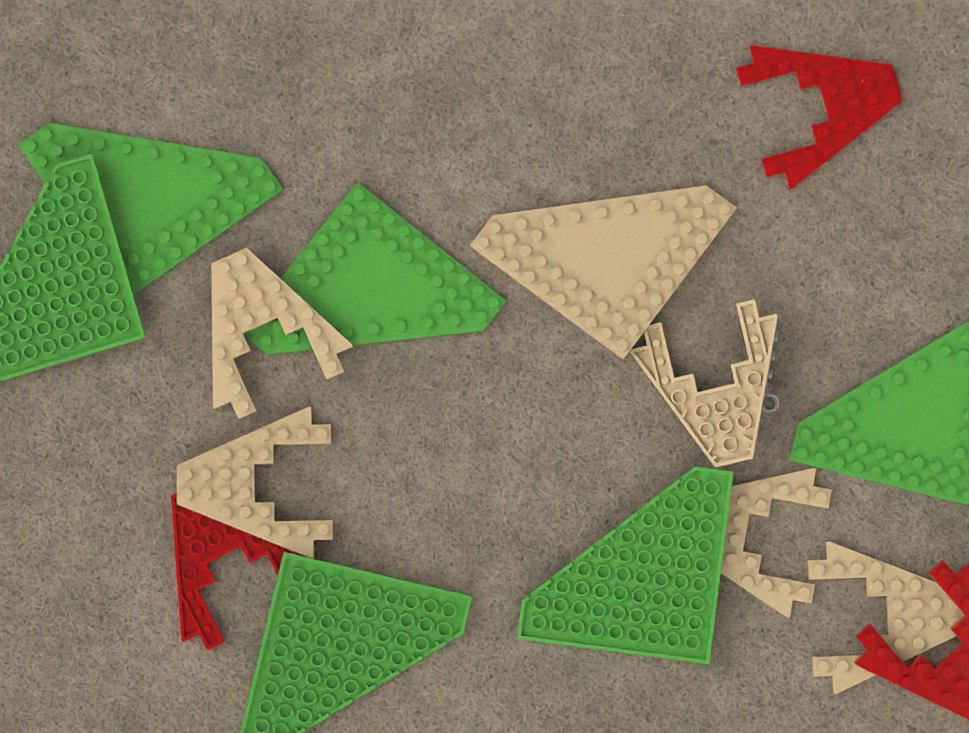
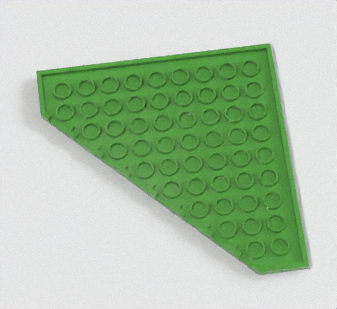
[18,123,283,295]
[0,154,147,382]
[244,183,507,355]
[789,321,969,506]
[517,466,733,664]
[240,551,472,733]

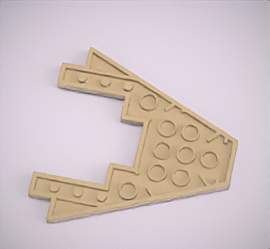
[211,248,353,419]
[630,299,778,468]
[177,407,333,558]
[721,468,832,618]
[807,541,964,694]

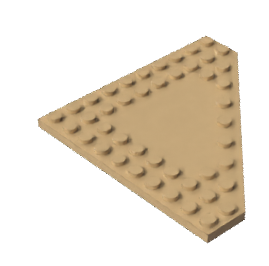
[470,185,737,360]

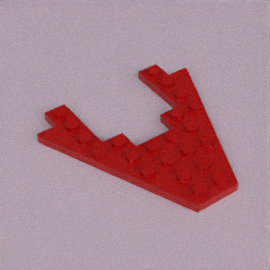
[735,45,903,190]
[171,493,300,651]
[854,560,969,720]

